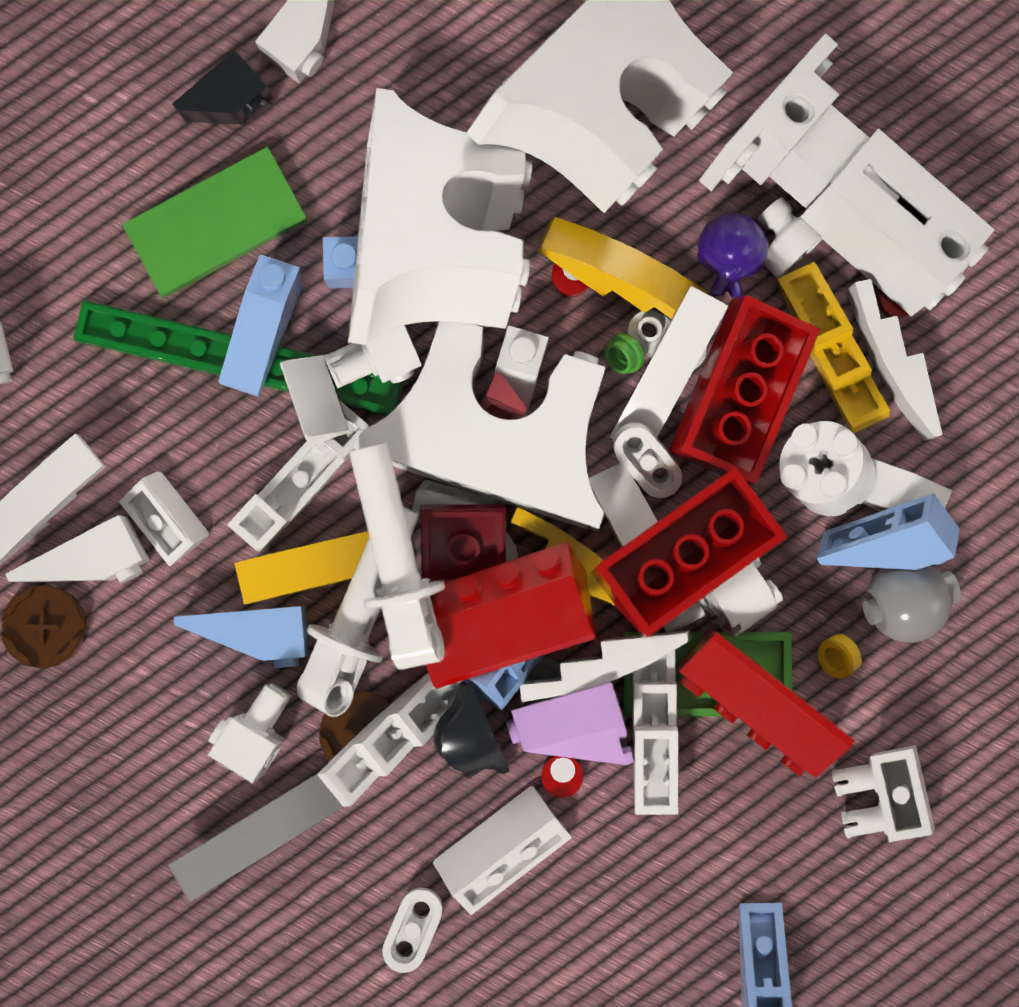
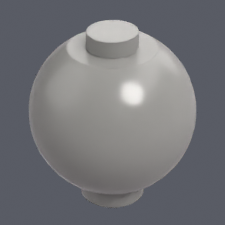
[863,565,961,643]

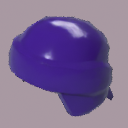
[697,213,769,297]

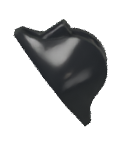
[434,680,510,779]

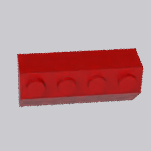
[668,295,820,484]
[592,467,787,638]
[426,542,596,689]
[676,630,856,778]

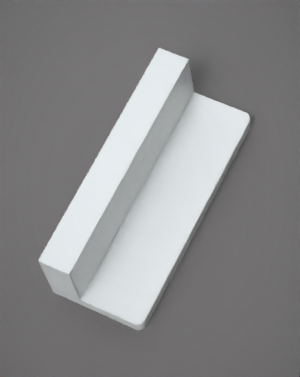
[433,786,572,915]

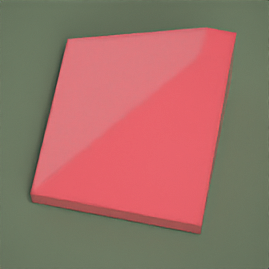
[479,373,527,420]

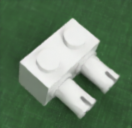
[324,325,422,388]
[208,683,292,783]
[832,745,935,842]

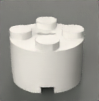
[779,421,876,516]
[700,558,783,638]

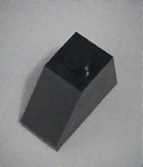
[172,50,273,125]

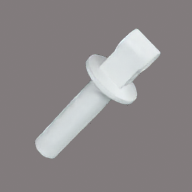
[349,443,445,670]
[297,507,420,717]

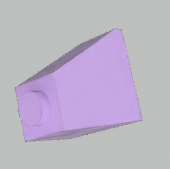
[506,682,634,765]

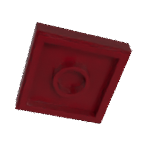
[420,504,506,583]

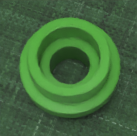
[605,333,645,374]

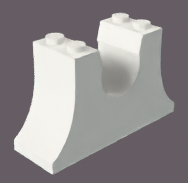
[467,0,733,213]
[348,88,532,345]
[352,321,606,532]

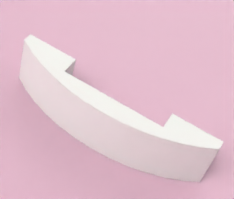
[227,401,370,554]

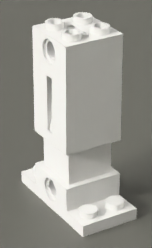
[699,33,994,316]

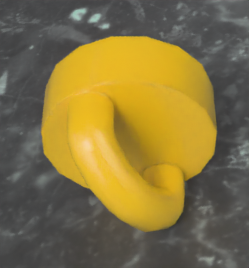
[817,633,862,679]

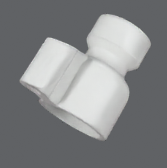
[758,197,823,279]

